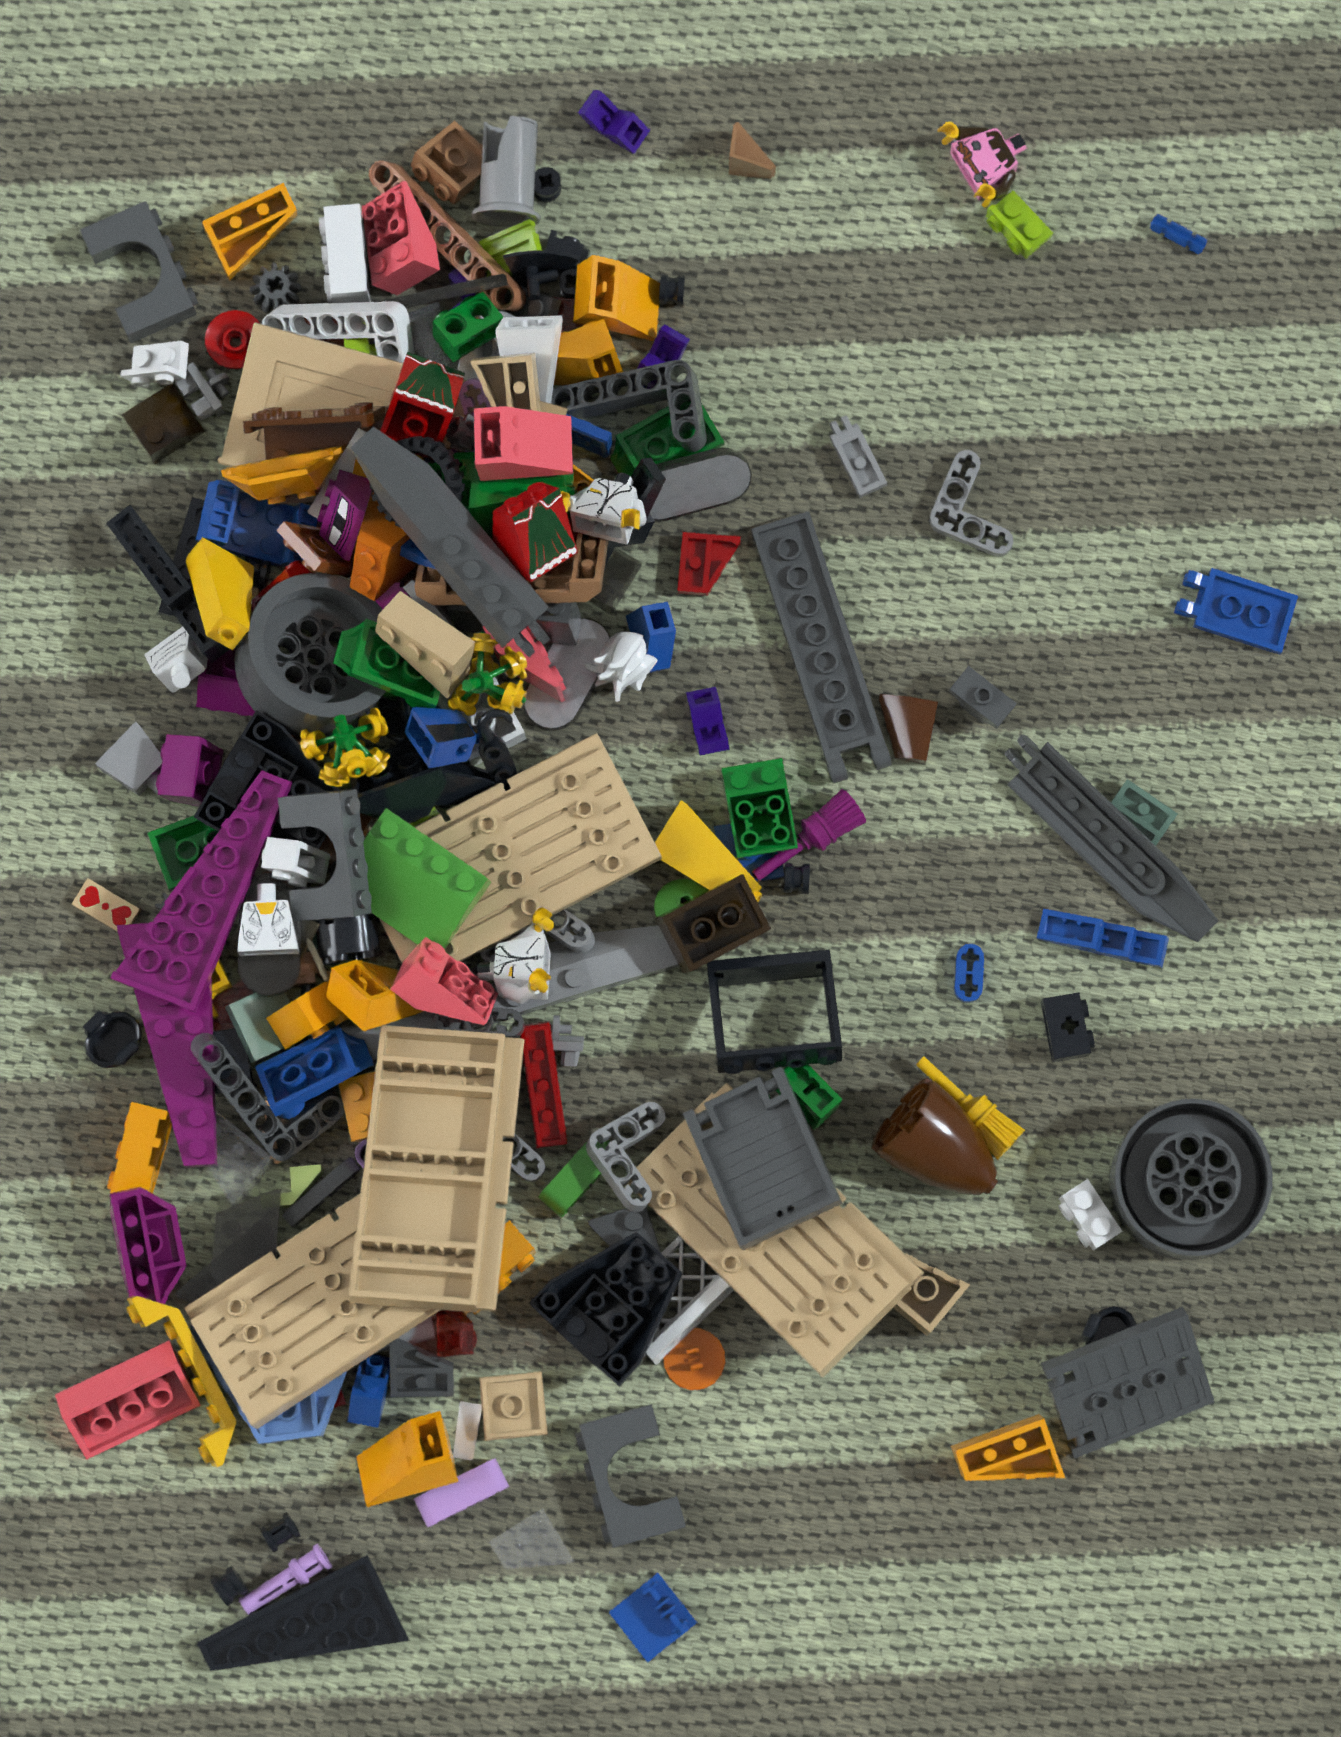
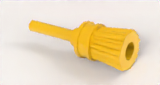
[916,1056,1025,1160]

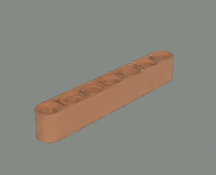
[369,160,526,312]

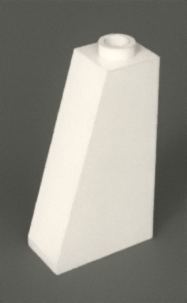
[495,315,563,403]

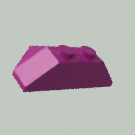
[109,1187,187,1304]

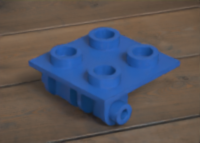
[609,1573,697,1662]

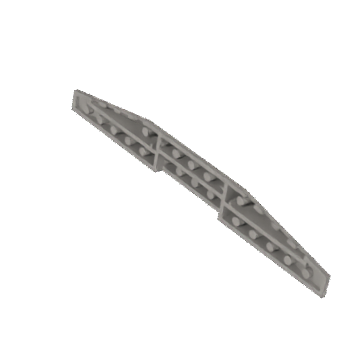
[331,925,741,1063]

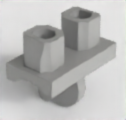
[175,362,230,421]
[550,1015,584,1067]

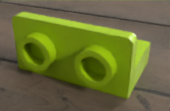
[986,190,1053,259]

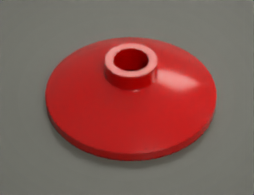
[205,310,260,369]

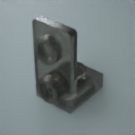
[588,549,642,615]

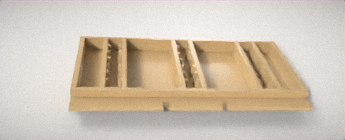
[379,733,662,963]
[348,1025,524,1313]
[627,1083,924,1378]
[184,1193,440,1429]

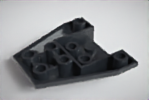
[194,710,339,849]
[529,1232,683,1387]

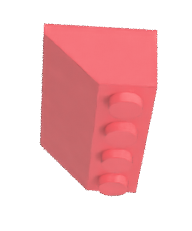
[55,1340,201,1460]

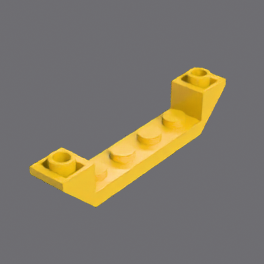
[126,1296,237,1467]

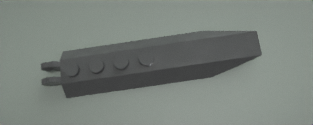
[350,427,549,657]
[1005,734,1219,942]

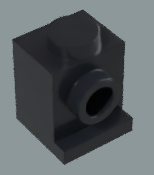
[545,230,590,269]

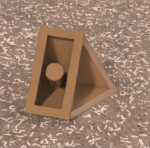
[729,122,776,179]

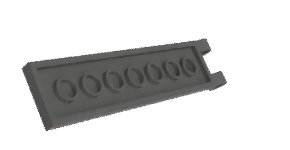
[751,511,892,784]

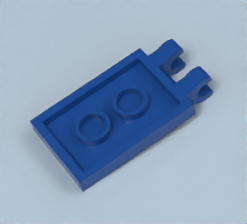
[1174,568,1298,655]

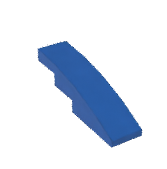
[1037,908,1169,968]

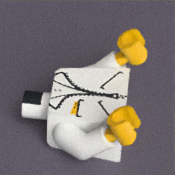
[560,473,647,545]
[477,907,554,1004]

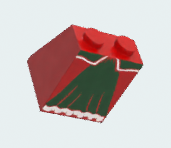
[380,352,465,461]
[492,482,578,582]

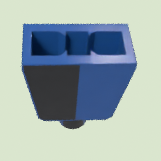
[405,707,479,768]

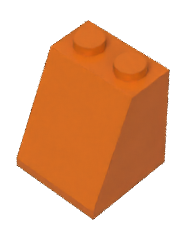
[350,492,417,601]

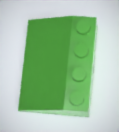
[363,808,492,949]

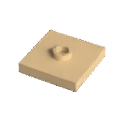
[479,1372,548,1441]

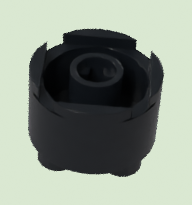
[316,914,380,965]

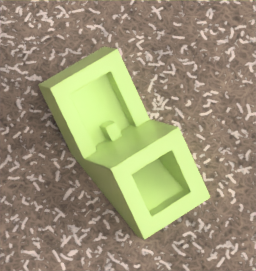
[260,1164,323,1210]

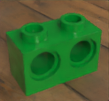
[432,291,503,362]
[775,1065,843,1130]

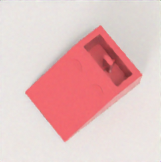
[362,181,440,295]
[474,406,573,481]
[483,626,566,703]
[391,936,498,1025]

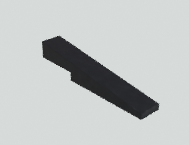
[106,505,229,663]

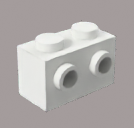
[261,837,330,887]
[1059,1179,1122,1251]

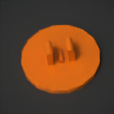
[664,1328,725,1390]

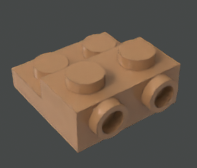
[410,121,482,205]

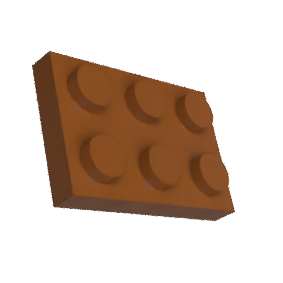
[276,521,355,578]

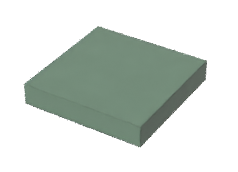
[225,991,290,1063]

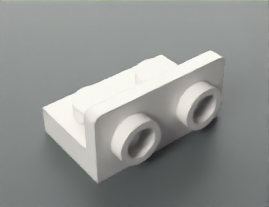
[120,341,189,387]

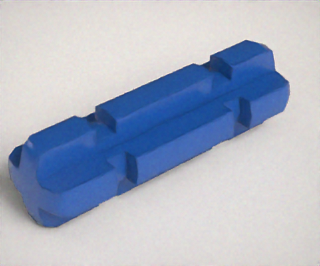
[1150,214,1207,254]

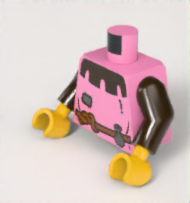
[937,122,1026,208]

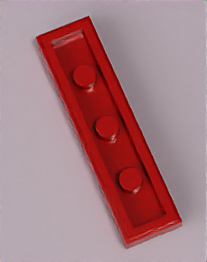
[520,1021,568,1148]

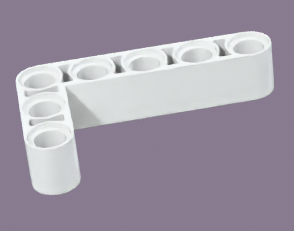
[261,301,415,363]

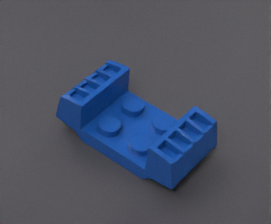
[195,480,318,567]

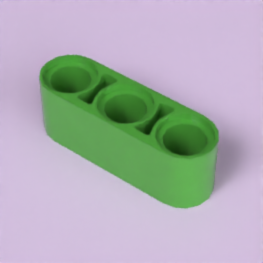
[538,1140,611,1218]

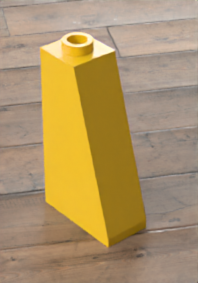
[186,537,254,650]
[655,800,762,902]

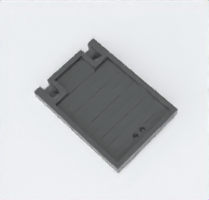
[683,1067,843,1250]
[1041,1307,1215,1459]

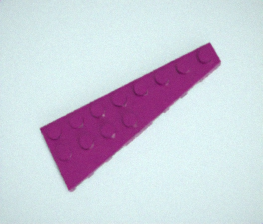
[110,771,292,1013]
[117,923,217,1168]

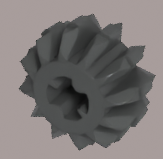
[250,262,302,313]

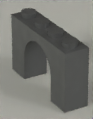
[80,201,199,343]
[447,602,582,645]
[278,789,372,921]
[575,1404,686,1548]

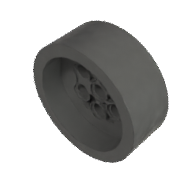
[234,573,386,737]
[1109,1099,1273,1260]

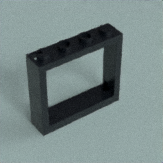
[707,949,842,1074]

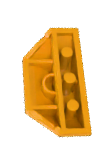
[221,445,346,504]

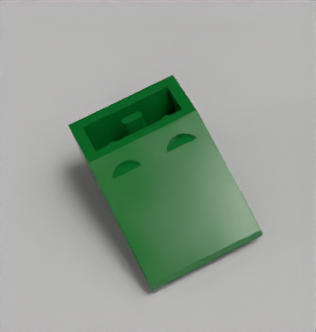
[721,758,798,859]

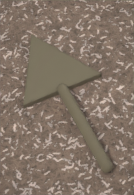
[298,920,329,981]

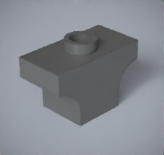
[949,666,1017,729]

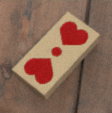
[72,878,141,932]

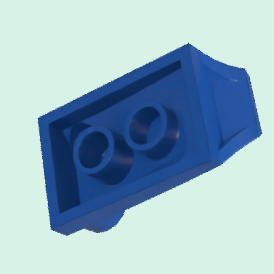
[255,1025,374,1119]

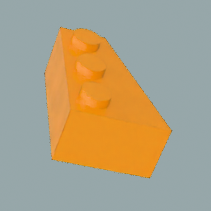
[266,959,362,1050]
[951,1414,1065,1481]

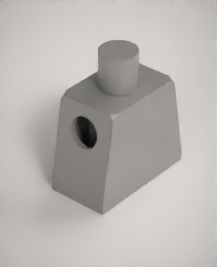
[95,721,162,797]

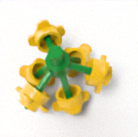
[447,632,527,718]
[300,707,390,787]

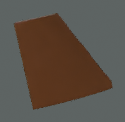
[879,694,938,765]

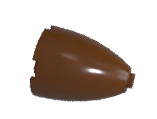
[871,1078,998,1196]

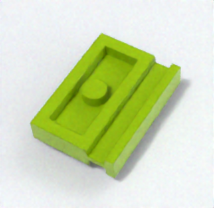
[479,219,542,282]

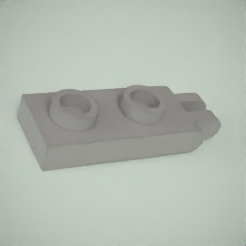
[829,415,887,498]

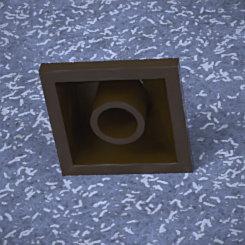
[122,384,205,465]

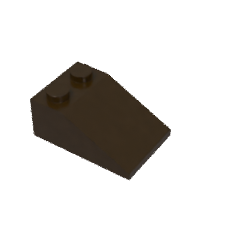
[655,874,771,973]

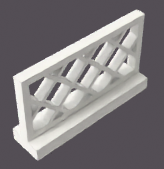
[646,1236,734,1365]

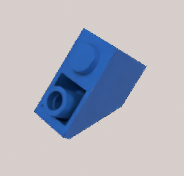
[625,601,676,673]
[348,1354,390,1428]

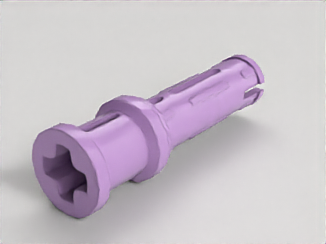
[239,1543,332,1616]

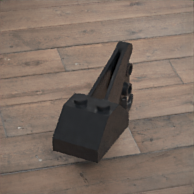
[350,709,517,823]

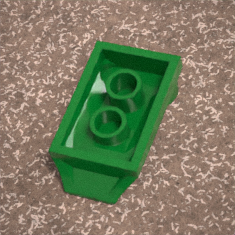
[610,401,725,476]
[333,618,440,708]
[147,815,218,892]

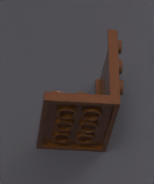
[243,402,385,505]

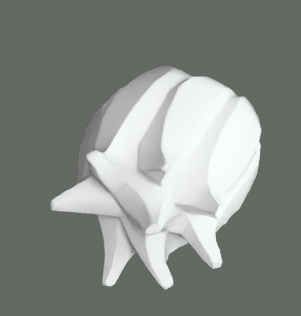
[584,632,658,702]

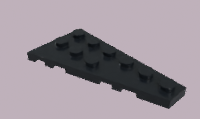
[197,1555,410,1671]

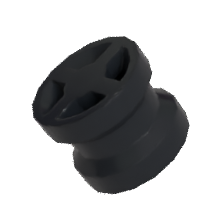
[534,167,561,203]
[659,274,685,306]
[244,557,271,590]
[784,863,810,894]
[210,1566,249,1606]

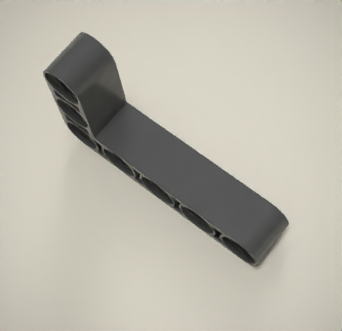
[551,360,706,452]
[191,1033,345,1161]

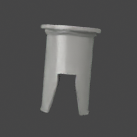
[471,116,541,227]

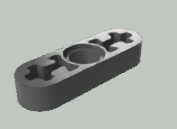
[433,1008,525,1038]
[282,1157,361,1228]

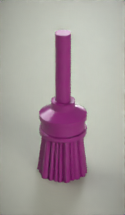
[752,789,866,881]

